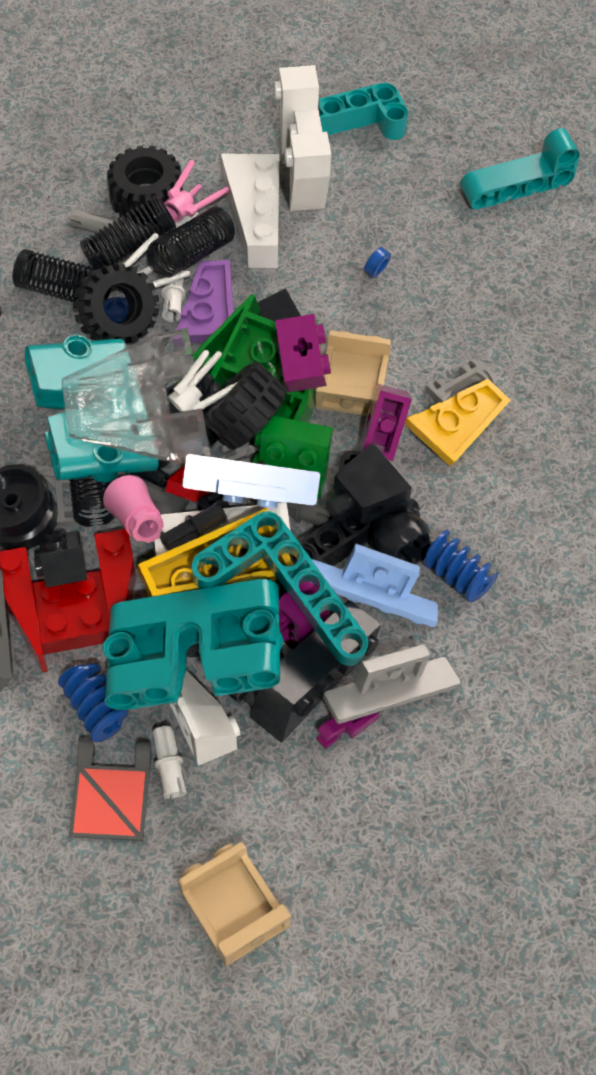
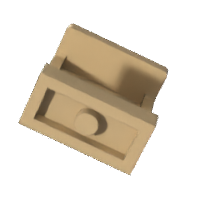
[315,330,391,416]
[178,842,291,967]

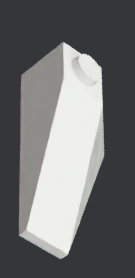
[169,670,241,766]

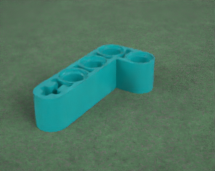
[318,82,408,140]
[460,128,580,210]

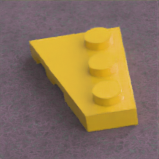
[405,379,511,466]

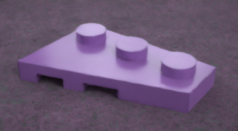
[173,260,234,344]

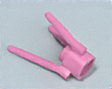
[164,160,230,222]

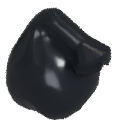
[370,498,431,564]

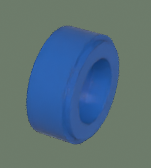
[364,247,391,278]

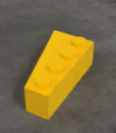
[137,508,294,597]

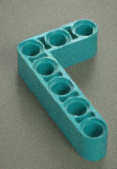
[192,511,368,666]

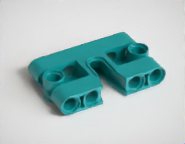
[25,335,158,483]
[102,579,284,710]

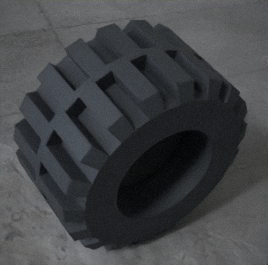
[107,145,183,225]
[73,264,159,344]
[202,362,287,450]

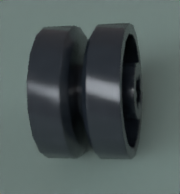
[0,465,58,550]

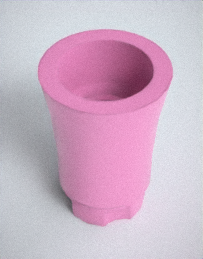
[103,475,164,543]

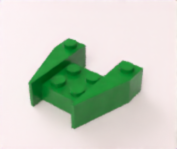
[178,294,319,423]

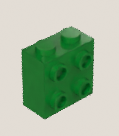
[253,416,333,499]

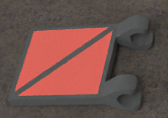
[69,739,152,841]

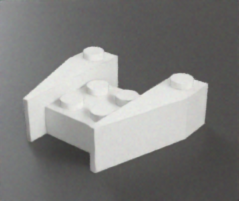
[274,65,331,211]

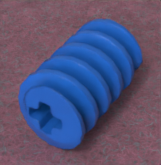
[425,529,499,602]
[58,663,129,742]

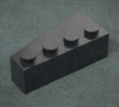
[250,600,381,743]

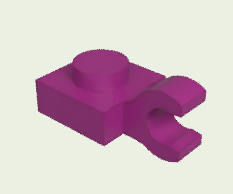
[316,710,380,749]

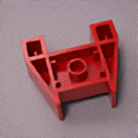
[0,529,136,672]

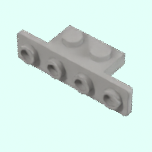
[323,644,460,724]

